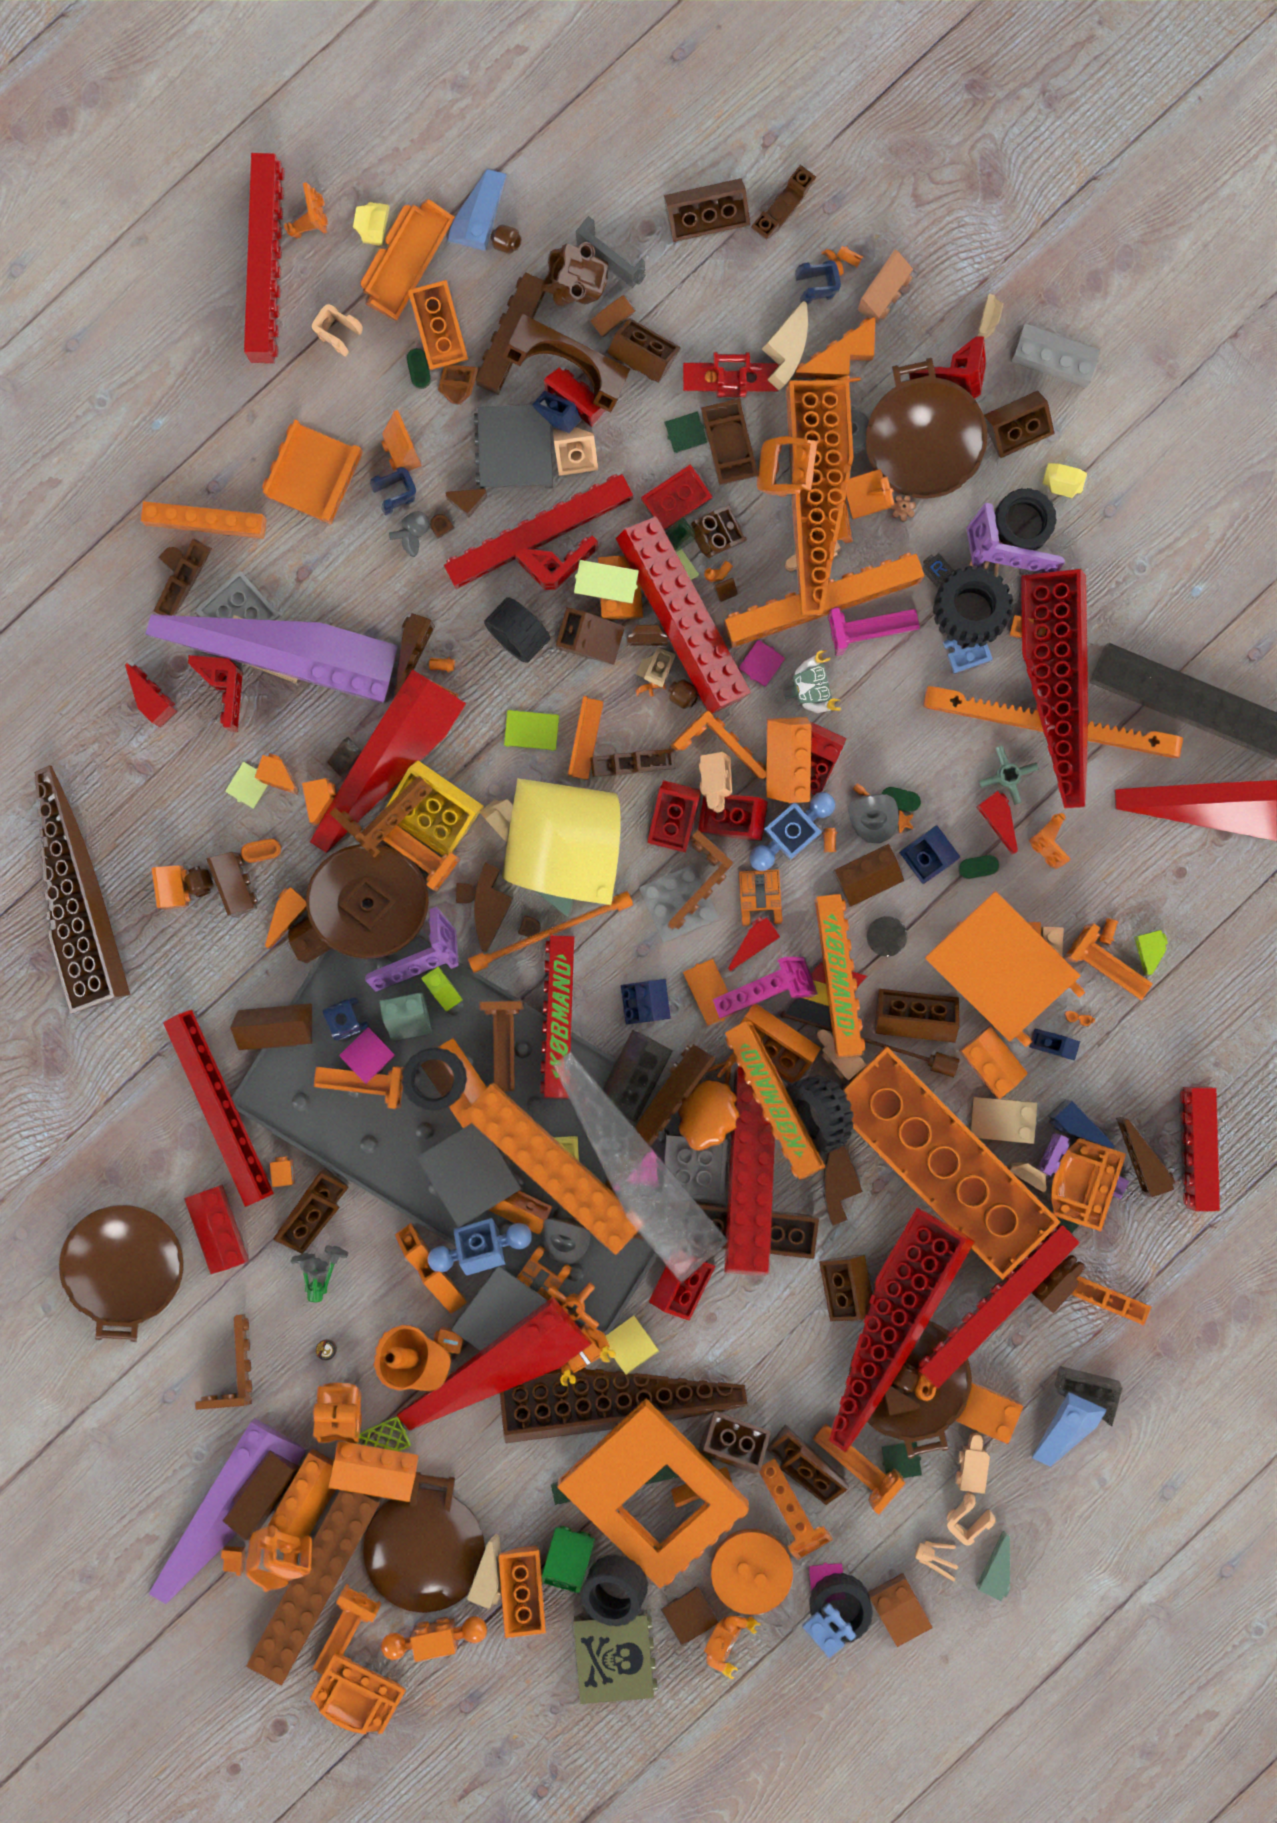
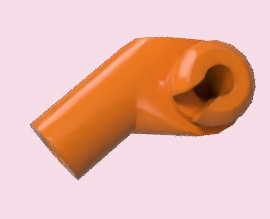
[704,561,733,582]

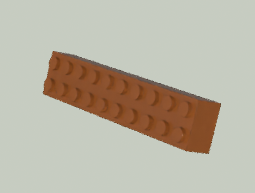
[246,1490,382,1686]

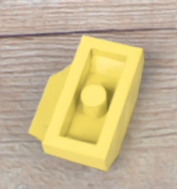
[353,202,389,246]
[1042,463,1087,498]

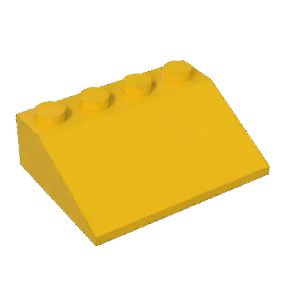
[386,761,483,856]

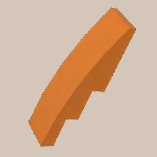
[1071,1276,1152,1325]

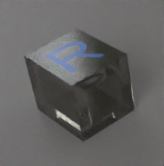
[922,553,954,587]

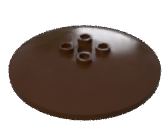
[306,844,429,959]

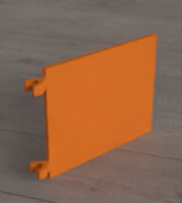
[925,890,1085,1047]

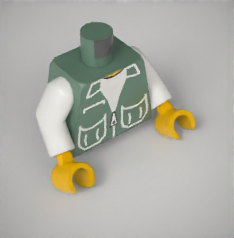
[783,650,841,713]

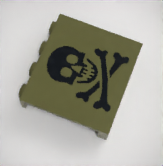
[574,1610,658,1704]

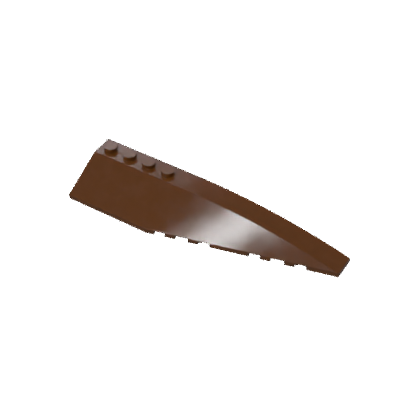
[34,765,131,1014]
[500,1367,748,1443]

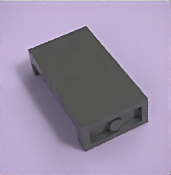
[576,216,646,288]

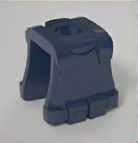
[795,261,841,305]
[370,467,416,516]
[323,997,368,1040]

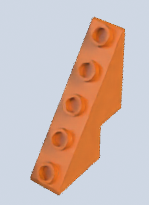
[795,317,875,379]
[395,1223,468,1314]

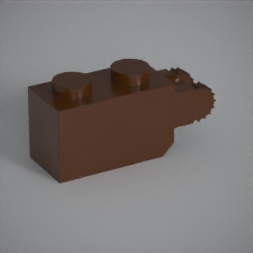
[1031,1255,1085,1313]

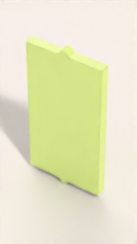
[574,560,639,604]

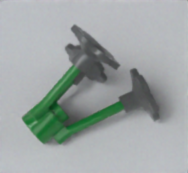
[291,1245,348,1303]

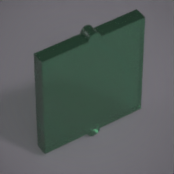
[664,411,708,454]
[881,1442,922,1478]

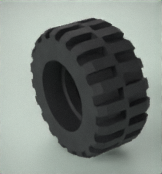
[933,566,1013,647]
[786,1075,854,1156]

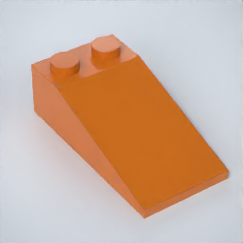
[408,280,468,370]
[381,409,421,471]
[956,1382,1024,1444]

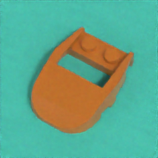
[757,436,817,497]

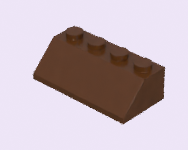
[664,178,751,242]
[875,988,960,1043]

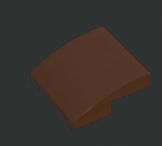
[661,1587,719,1645]

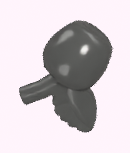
[389,511,430,557]

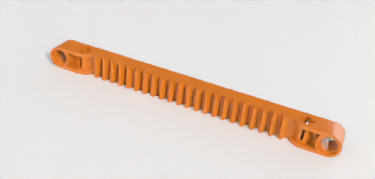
[923,686,1184,758]

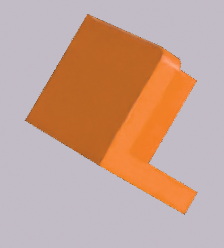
[221,1546,246,1576]

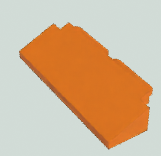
[360,199,455,321]

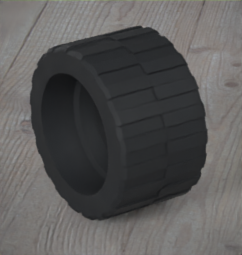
[995,488,1057,551]
[484,597,550,663]
[402,1048,467,1111]
[580,1555,648,1627]
[809,1573,873,1643]

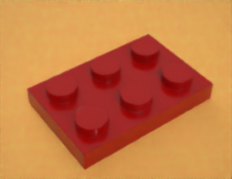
[641,464,713,531]

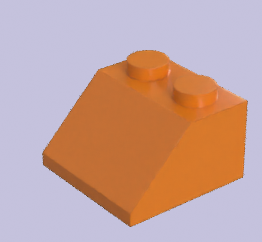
[254,753,299,795]
[302,778,337,826]
[151,865,191,910]

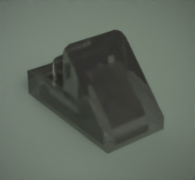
[327,737,362,776]

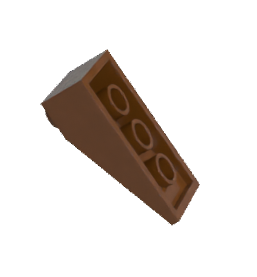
[1116,1117,1175,1198]

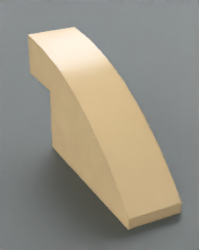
[762,301,808,390]

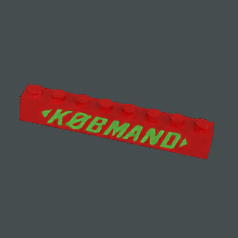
[540,935,575,1100]

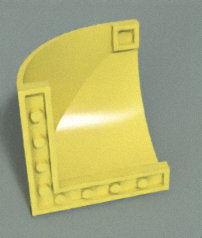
[502,778,620,905]

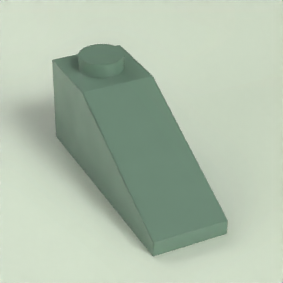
[976,1531,1011,1601]

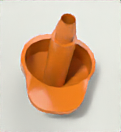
[373,1325,451,1391]

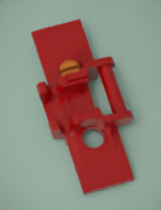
[683,352,779,398]

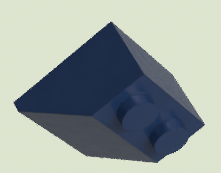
[899,825,960,884]

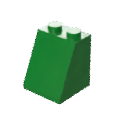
[541,1526,595,1594]

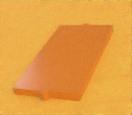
[683,958,737,1026]

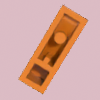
[265,887,307,949]

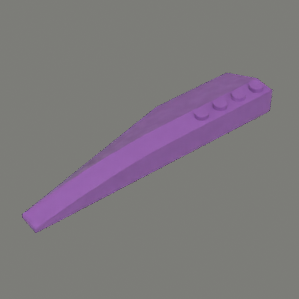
[145,615,398,703]

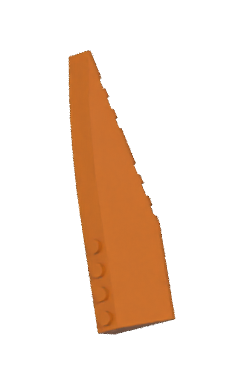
[786,380,853,615]

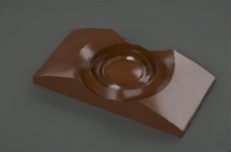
[701,398,758,486]

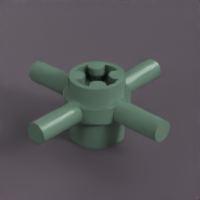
[979,745,1039,805]

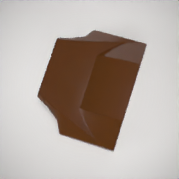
[627,625,668,646]

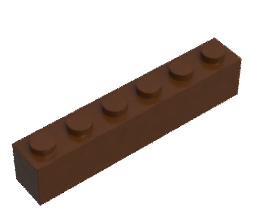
[475,272,546,395]

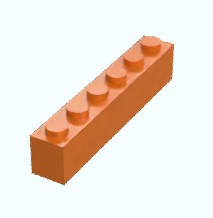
[141,501,267,539]

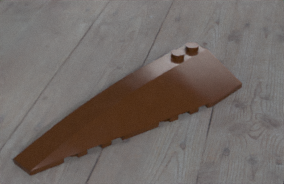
[604,1044,716,1194]

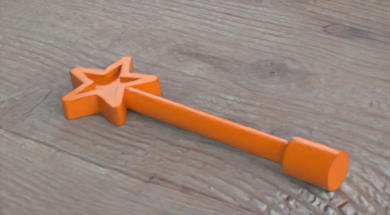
[853,783,914,833]

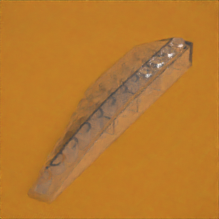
[554,1052,728,1283]

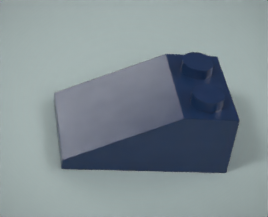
[1048,1099,1115,1148]

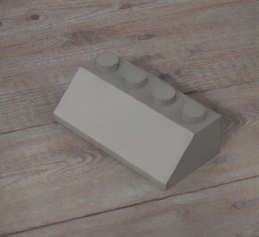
[1011,323,1100,388]

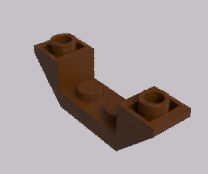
[751,164,816,240]

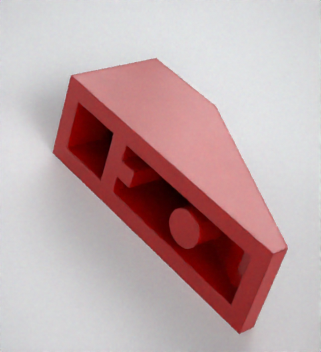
[976,791,1018,855]
[728,917,780,971]

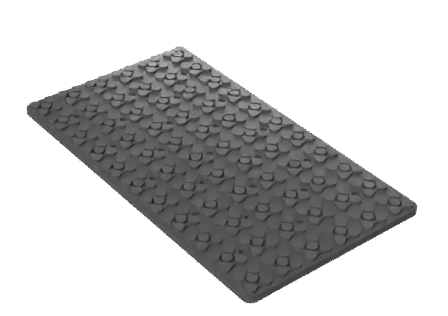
[232,903,729,1335]

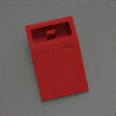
[125,663,177,728]
[810,722,847,795]

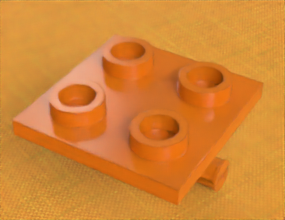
[284,182,328,239]
[846,469,895,519]
[1028,813,1071,870]

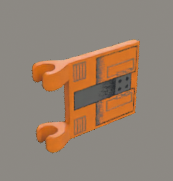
[739,869,783,926]
[517,1246,572,1300]

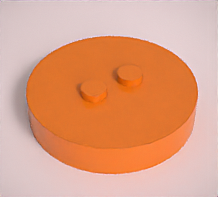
[711,1529,793,1615]

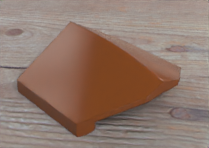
[438,365,478,405]

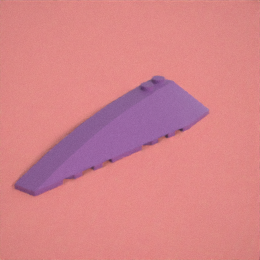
[149,1418,306,1604]

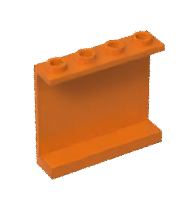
[262,419,363,524]

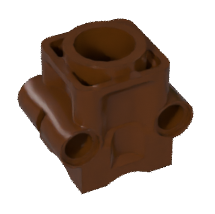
[541,242,608,306]

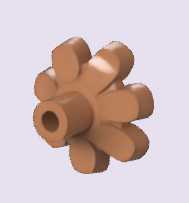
[890,496,916,522]

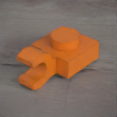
[1009,615,1046,639]

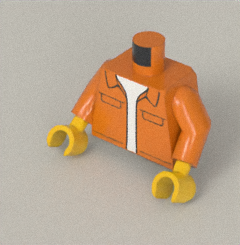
[560,1324,616,1386]
[704,1615,760,1679]

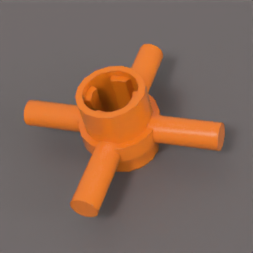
[547,1283,599,1330]

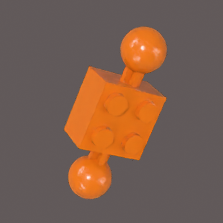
[381,1616,487,1662]

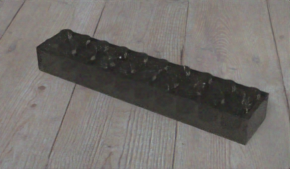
[1089,643,1277,760]

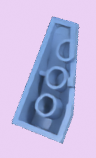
[447,169,506,251]
[1032,1392,1106,1467]

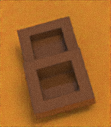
[590,295,636,337]

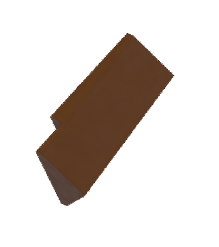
[230,1003,312,1051]
[273,1168,349,1254]
[766,1424,849,1505]
[223,1450,300,1541]

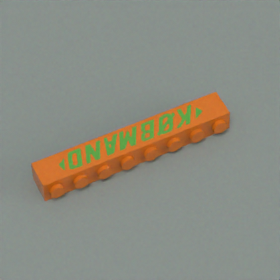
[815,894,865,1059]
[725,1021,826,1180]

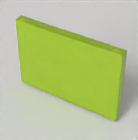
[504,710,559,751]

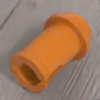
[837,246,863,268]
[429,657,455,673]
[822,828,838,852]
[1099,918,1119,945]

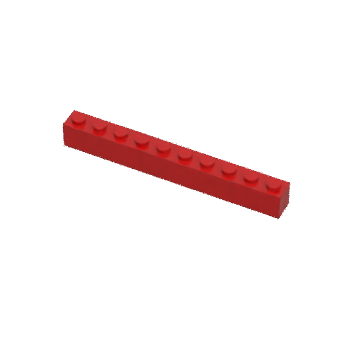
[444,474,633,589]
[163,1009,274,1207]
[917,1225,1080,1389]

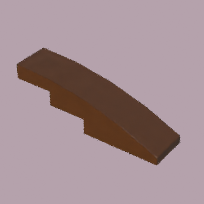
[154,539,212,616]
[590,749,676,777]

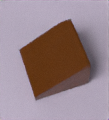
[714,578,738,602]

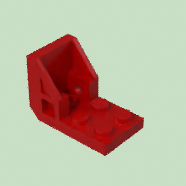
[909,336,987,399]
[515,535,599,590]
[188,655,243,732]

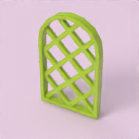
[355,1416,411,1451]

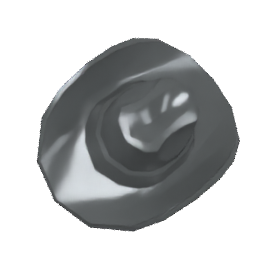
[848,794,899,844]
[542,1218,590,1264]

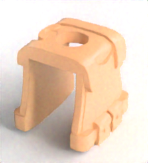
[312,304,363,356]
[947,1491,996,1545]

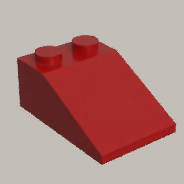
[647,780,701,853]
[698,795,768,841]

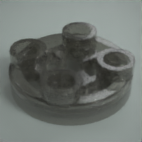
[866,916,907,957]

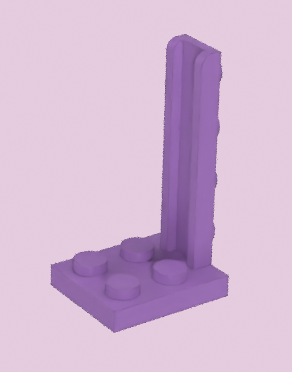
[966,503,1065,573]
[365,907,458,992]
[1036,1132,1129,1199]

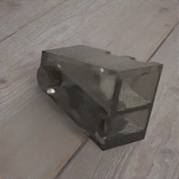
[1054,1366,1123,1426]

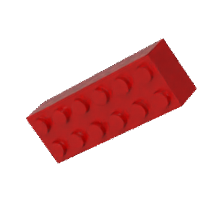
[1180,1086,1220,1212]

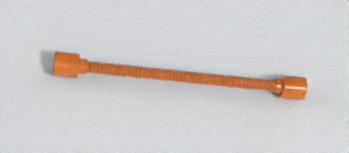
[468,891,633,973]

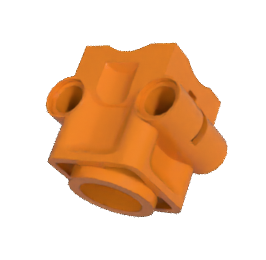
[313,1383,362,1443]

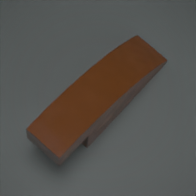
[474,862,514,953]
[823,1145,863,1226]

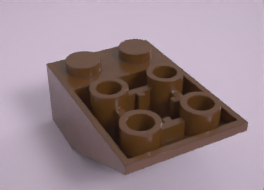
[556,607,625,665]

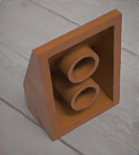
[868,1573,933,1647]

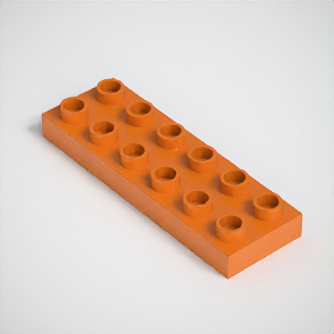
[841,1046,1060,1280]

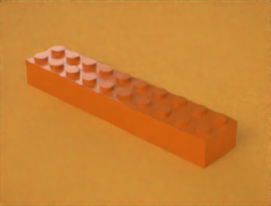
[724,552,925,648]
[463,1083,645,1255]

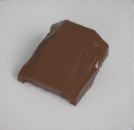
[691,504,747,559]

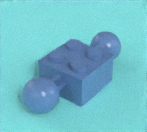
[749,792,835,871]
[428,1218,532,1276]

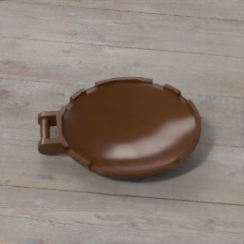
[866,357,987,499]
[59,1205,184,1342]
[849,1321,972,1459]
[363,1472,485,1613]

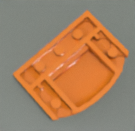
[1051,1138,1126,1231]
[310,1654,406,1734]

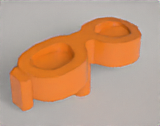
[821,249,844,276]
[635,683,666,697]
[1064,1011,1095,1026]

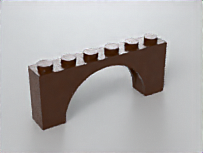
[502,314,630,413]

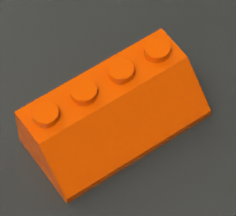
[766,717,811,803]
[739,1004,821,1083]
[421,1038,487,1128]
[329,1441,419,1502]
[268,1448,335,1538]
[498,1545,546,1638]

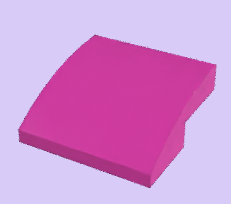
[339,1027,396,1084]

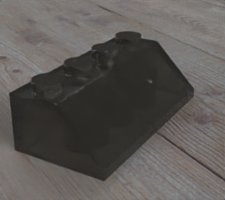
[596,1030,673,1123]

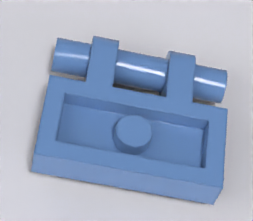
[943,639,993,674]
[802,1603,856,1658]

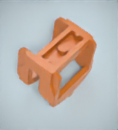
[245,1526,312,1592]

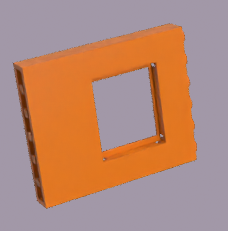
[557,1399,749,1589]

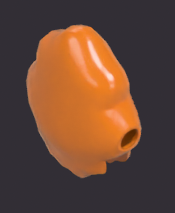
[678,1080,740,1151]

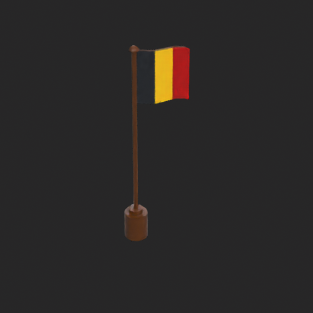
[780,962,960,1078]

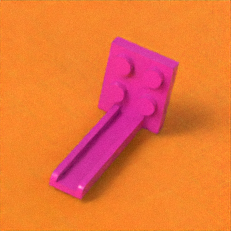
[827,608,920,656]
[713,957,818,1018]

